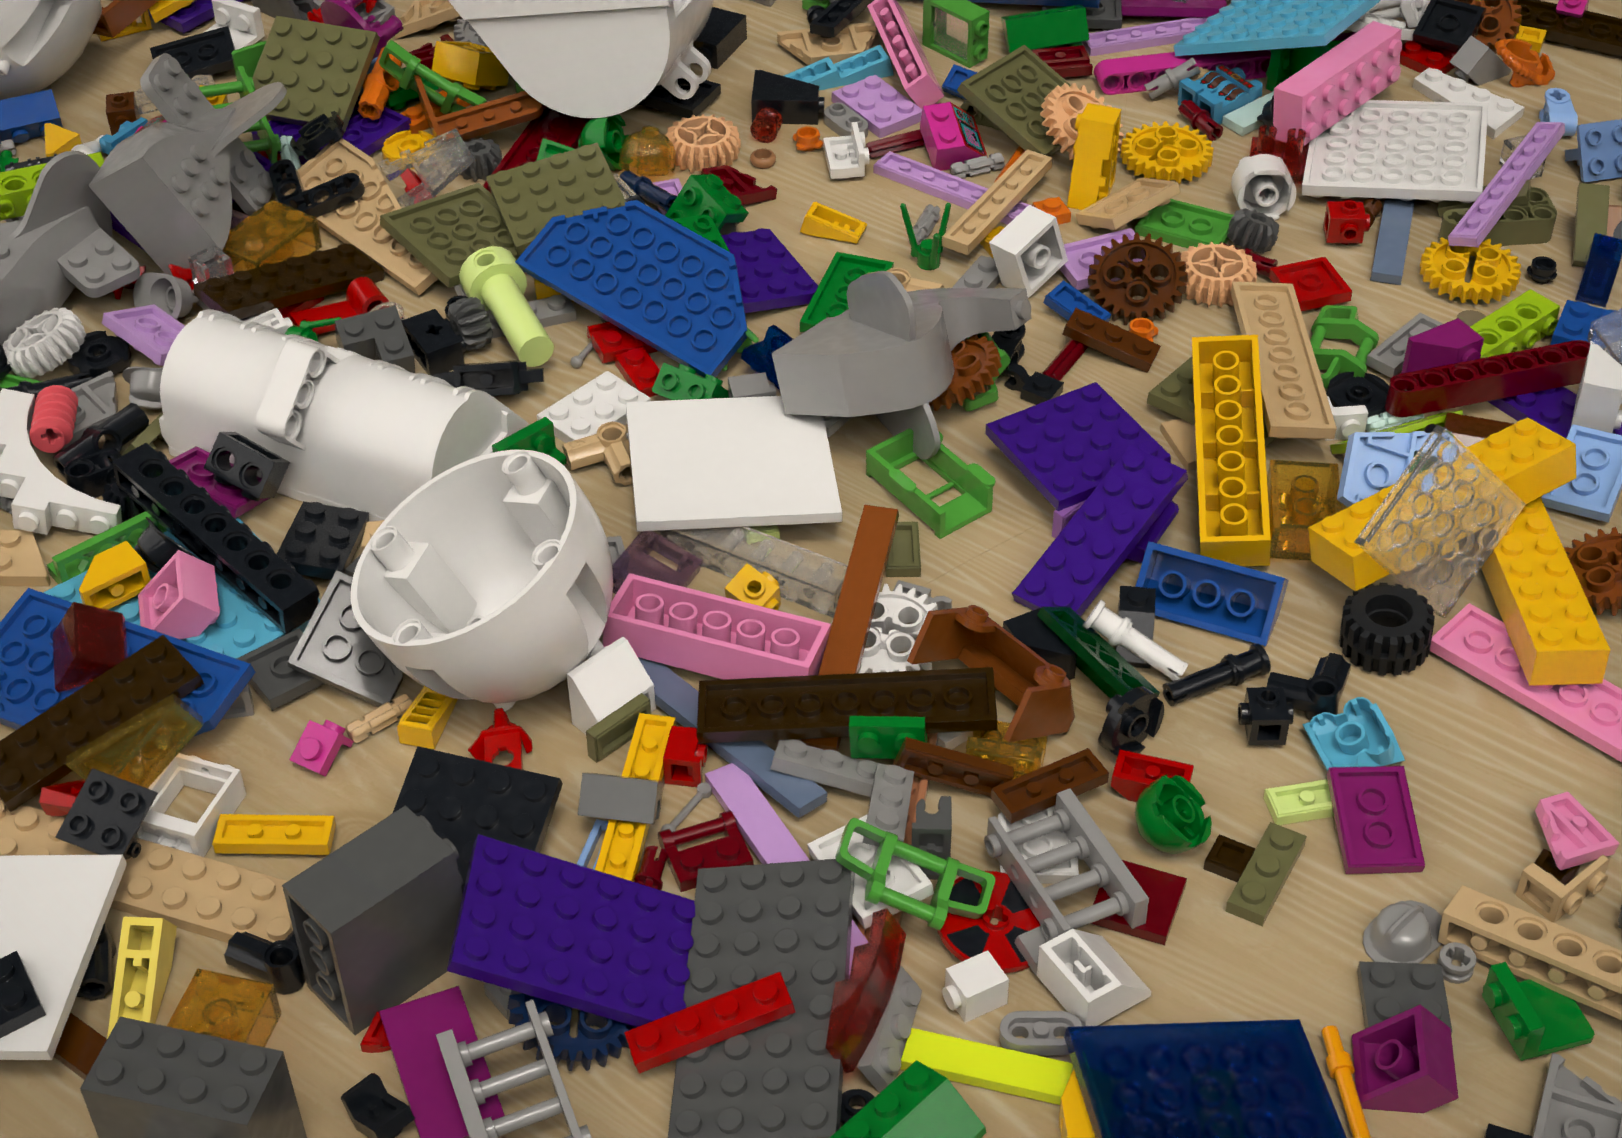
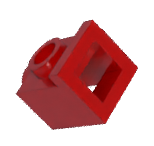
[663,726,708,787]

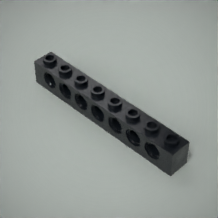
[112,443,320,634]

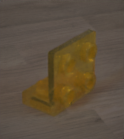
[966,721,1049,780]

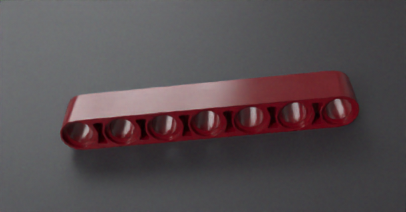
[1385,340,1591,417]

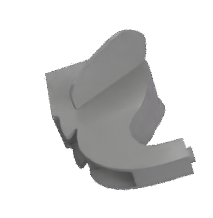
[772,271,1032,459]

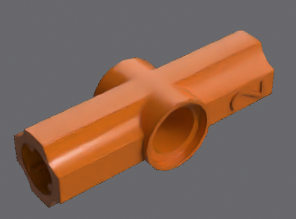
[357,47,402,120]

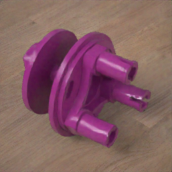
[312,0,404,60]

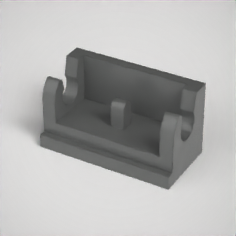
[578,773,664,824]
[911,796,952,880]

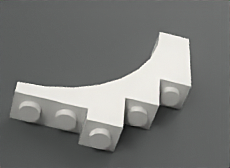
[0,388,122,535]

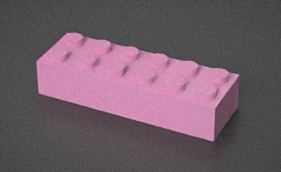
[1273,21,1402,148]
[603,573,831,680]

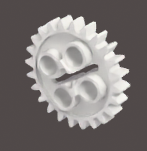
[832,584,940,673]

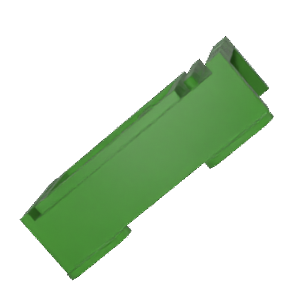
[866,428,996,539]

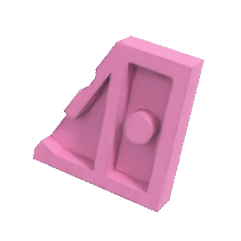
[1535,792,1620,870]

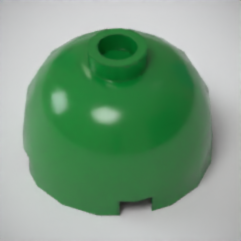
[578,114,631,171]
[1135,775,1212,854]

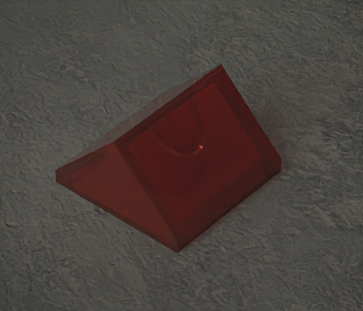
[53,602,127,692]

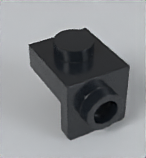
[341,1073,415,1138]

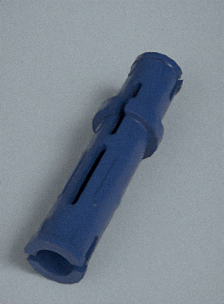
[619,170,677,212]

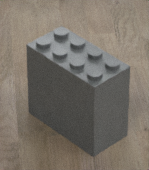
[282,805,464,1035]
[80,1017,307,1138]

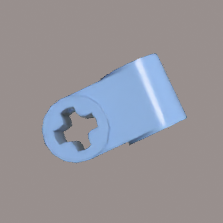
[1539,88,1578,136]

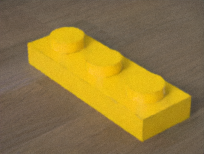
[212,814,336,855]

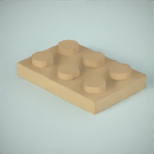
[1076,178,1181,231]

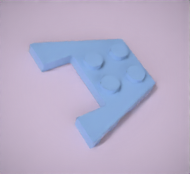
[1337,431,1452,559]

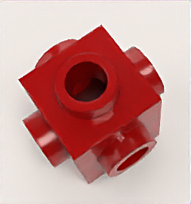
[1323,200,1370,245]

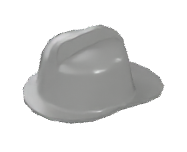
[133,272,199,320]
[122,366,163,409]
[1363,900,1442,963]

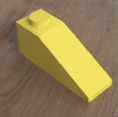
[107,917,177,1039]

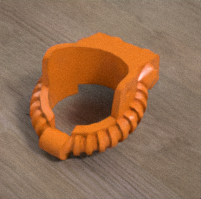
[1494,39,1555,87]

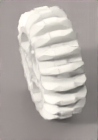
[3,307,86,378]

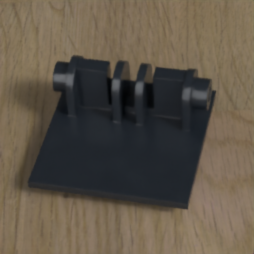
[55,768,158,859]

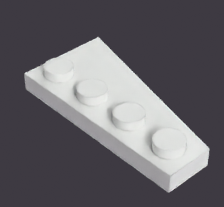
[1413,67,1525,140]

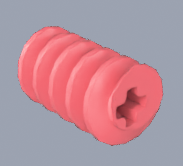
[30,385,78,453]

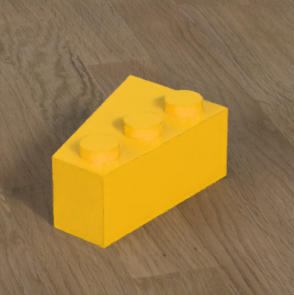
[1067,103,1122,210]

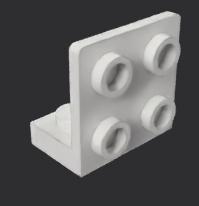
[203,0,265,50]

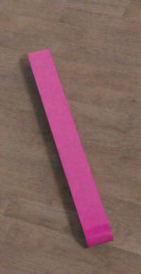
[1093,32,1356,95]

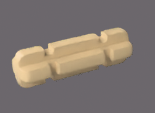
[345,694,412,743]

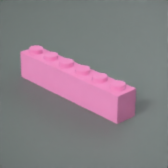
[867,0,944,109]

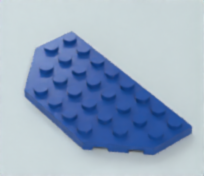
[515,200,748,377]
[0,588,256,766]

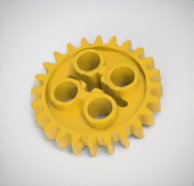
[1120,121,1214,184]
[1420,237,1521,305]

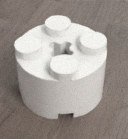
[1231,154,1296,221]

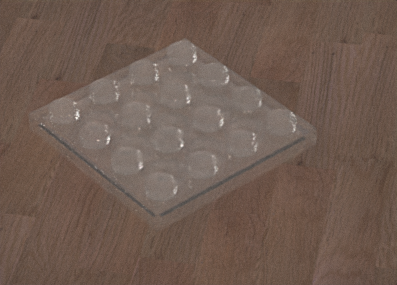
[1354,425,1526,618]

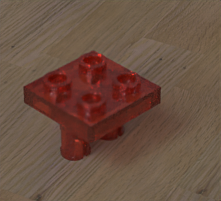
[1250,125,1309,184]

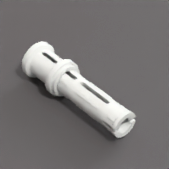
[1083,600,1188,681]

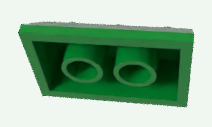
[1001,4,1089,53]
[830,1060,987,1138]

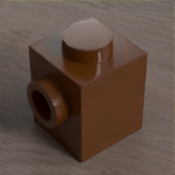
[106,92,140,136]

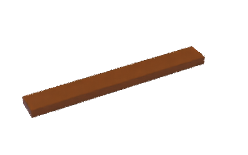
[800,505,899,751]

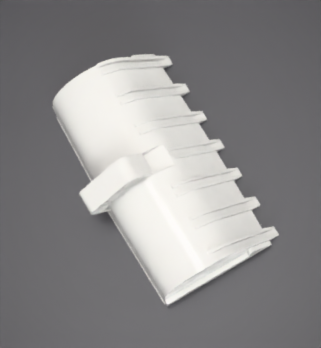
[159,309,530,522]

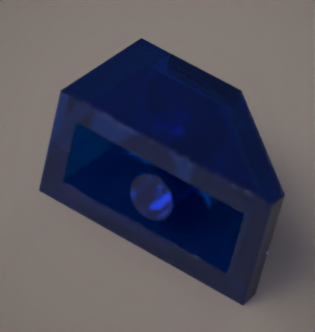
[1575,233,1622,308]

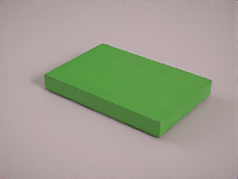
[1135,199,1234,248]

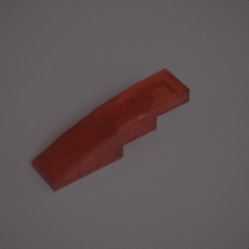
[825,909,906,1073]

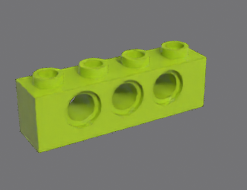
[0,152,104,221]
[1470,289,1560,358]

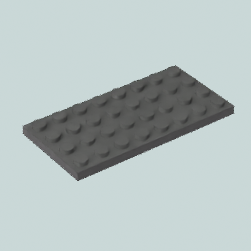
[668,859,855,1138]

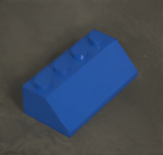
[1136,541,1289,646]

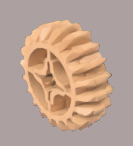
[664,114,741,173]
[1181,241,1257,308]

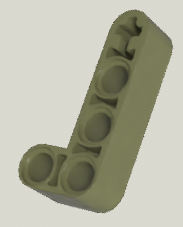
[1438,187,1557,246]

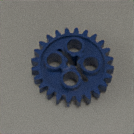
[507,990,636,1071]

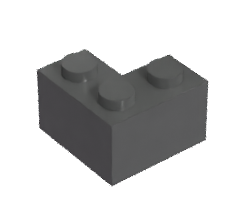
[334,306,415,373]

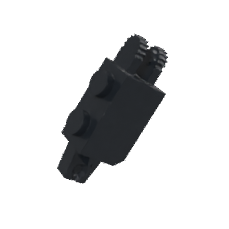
[433,360,544,396]

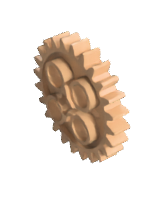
[1040,83,1124,160]

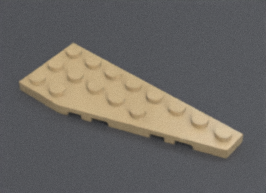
[284,138,438,296]

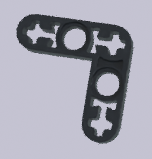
[269,159,365,225]

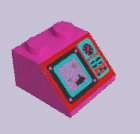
[920,102,988,171]

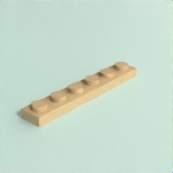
[942,149,1053,255]

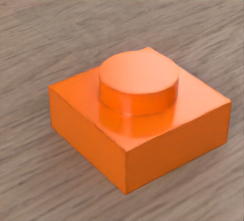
[1032,197,1071,225]

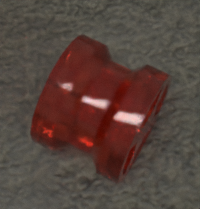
[750,107,783,143]

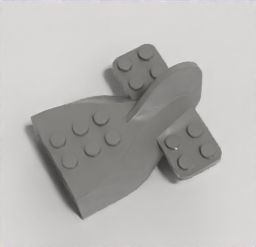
[89,53,287,276]
[0,151,140,347]

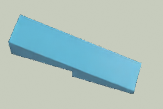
[784,45,894,91]

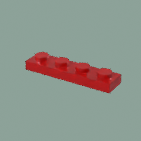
[624,972,796,1074]

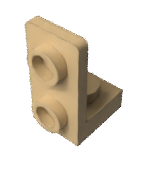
[1515,855,1610,923]

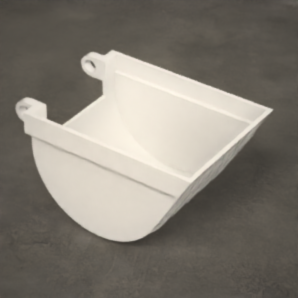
[448,0,713,118]

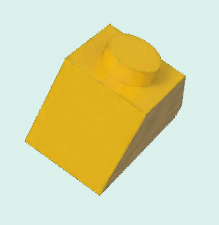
[79,541,151,613]

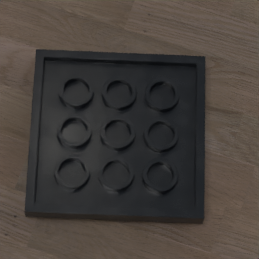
[392,746,563,894]

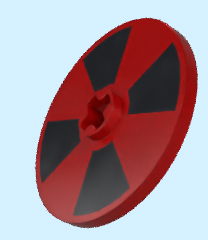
[937,871,1040,973]

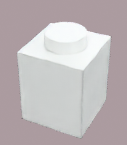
[942,950,1009,1023]

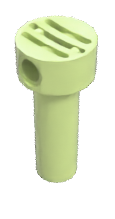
[459,246,554,367]

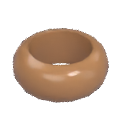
[750,148,776,169]

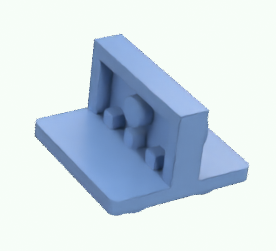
[1565,119,1622,182]

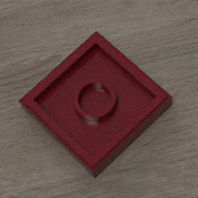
[1090,860,1187,945]

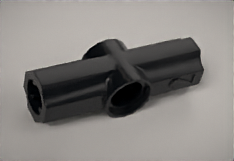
[53,403,149,478]

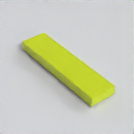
[900,1028,1074,1105]

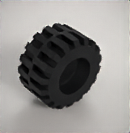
[1339,583,1435,675]

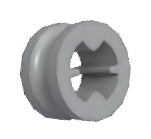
[1437,942,1477,984]

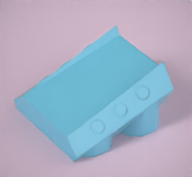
[1303,697,1405,771]

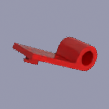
[289,277,390,334]

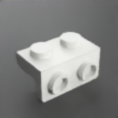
[823,122,870,180]

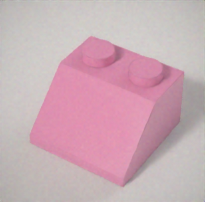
[138,550,220,639]

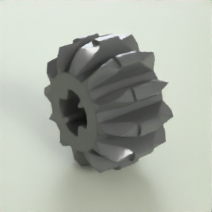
[454,137,502,182]
[1227,208,1279,253]
[447,297,493,351]

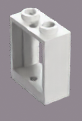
[135,752,246,857]

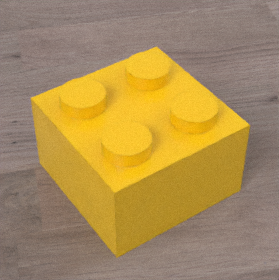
[432,41,509,90]

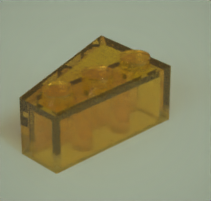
[65,694,204,788]

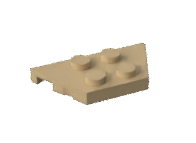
[394,0,462,40]
[777,22,878,65]
[0,529,50,587]

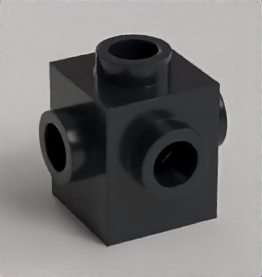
[1238,687,1294,745]

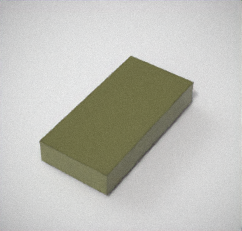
[886,522,921,577]
[586,693,651,763]

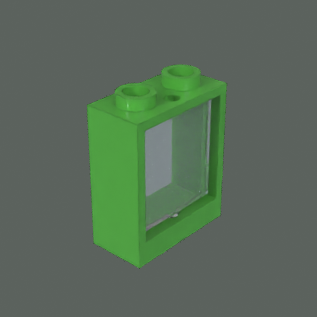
[922,0,990,68]

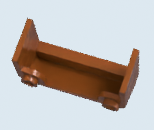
[414,74,544,144]
[907,605,1075,742]

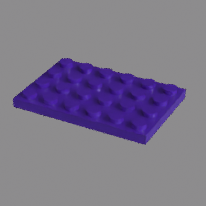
[447,834,695,1027]

